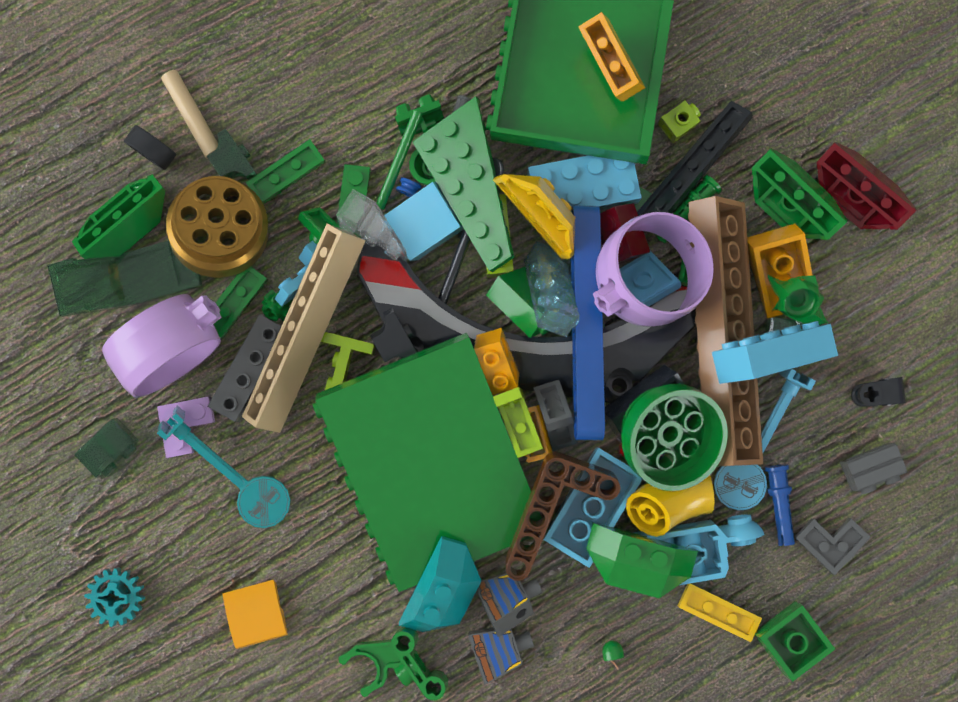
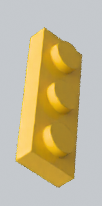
[677,583,762,642]

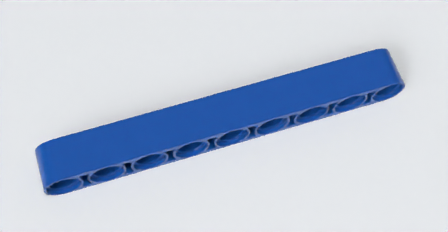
[571,205,605,440]

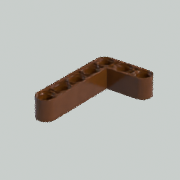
[505,451,620,581]

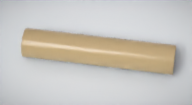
[161,70,222,159]

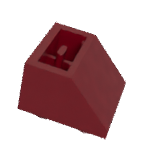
[600,203,650,264]

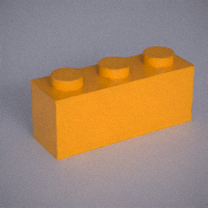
[578,12,645,102]

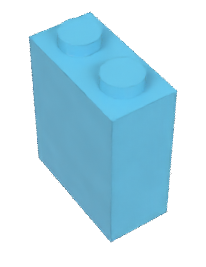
[383,182,464,261]

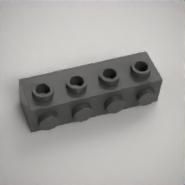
[207,314,281,422]

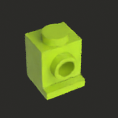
[657,100,701,143]

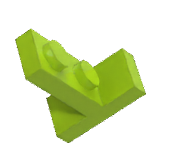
[321,332,376,390]
[493,387,543,458]

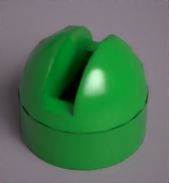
[602,641,625,661]

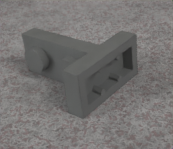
[534,380,578,451]

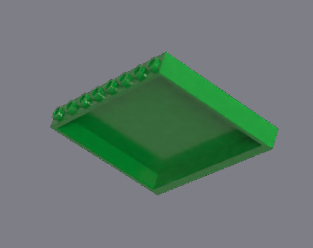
[486,0,674,165]
[312,333,547,592]

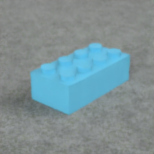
[527,155,641,211]
[712,321,838,384]
[543,448,642,568]

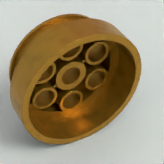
[166,176,268,278]

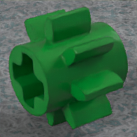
[261,290,293,322]

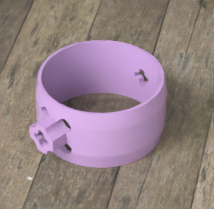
[593,212,714,326]
[102,294,221,398]

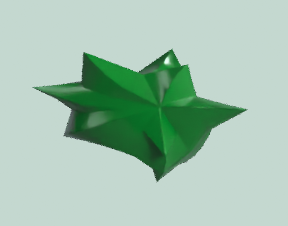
[767,274,829,325]

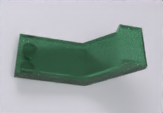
[47,241,203,317]

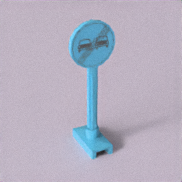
[714,369,816,510]

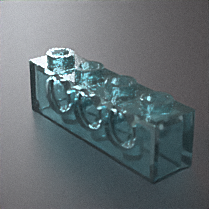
[524,241,580,337]

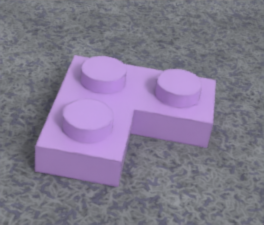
[157,397,215,458]

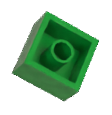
[755,601,835,682]

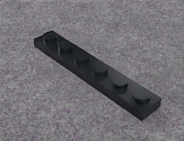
[637,101,753,216]

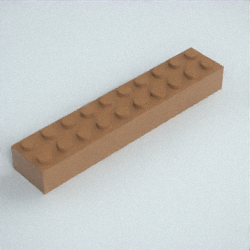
[688,196,763,467]

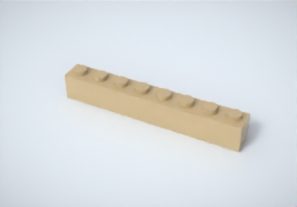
[242,224,365,433]

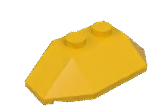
[493,174,575,259]

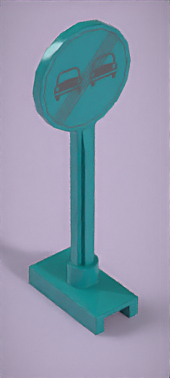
[157,405,290,528]

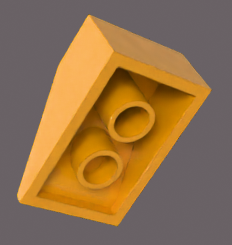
[747,224,812,319]

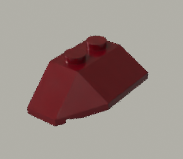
[817,142,917,230]

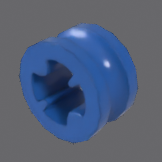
[396,177,422,197]

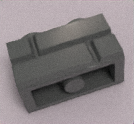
[840,443,907,494]

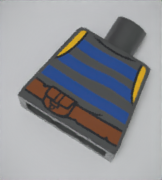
[477,574,542,637]
[468,627,534,685]

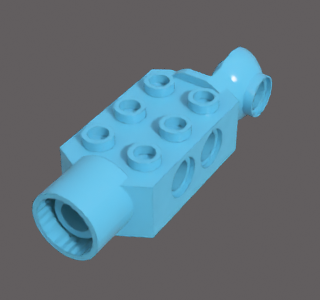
[634,514,764,585]

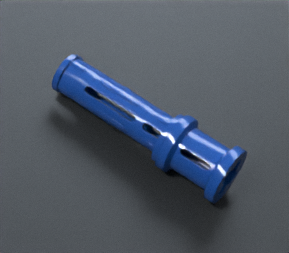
[765,464,795,546]

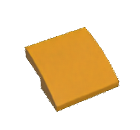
[222,580,288,649]

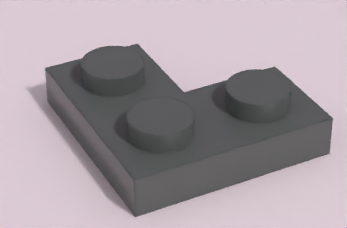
[794,518,871,575]

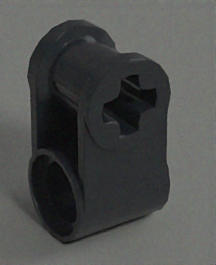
[851,377,906,407]

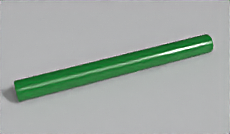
[375,109,423,210]

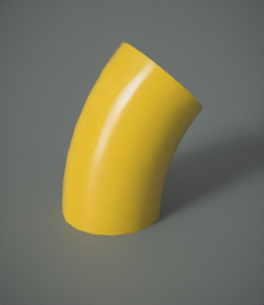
[626,475,714,537]

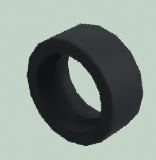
[124,125,177,170]

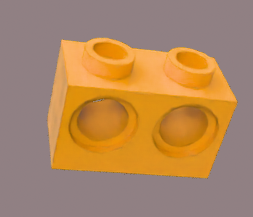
[474,328,519,395]

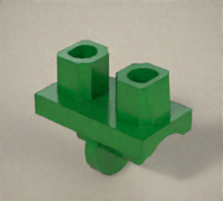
[395,94,444,136]

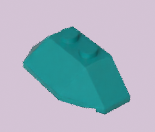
[399,536,481,632]

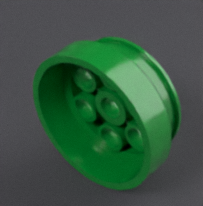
[621,384,728,491]

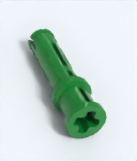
[654,175,722,244]

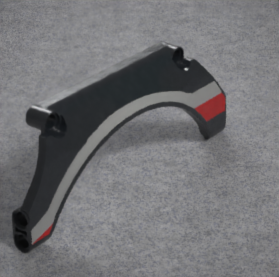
[357,230,696,403]

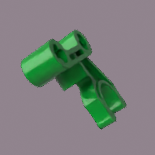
[338,627,448,700]

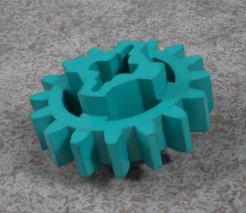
[84,567,145,627]

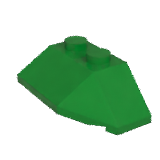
[752,148,848,240]
[72,174,166,259]
[586,522,698,598]

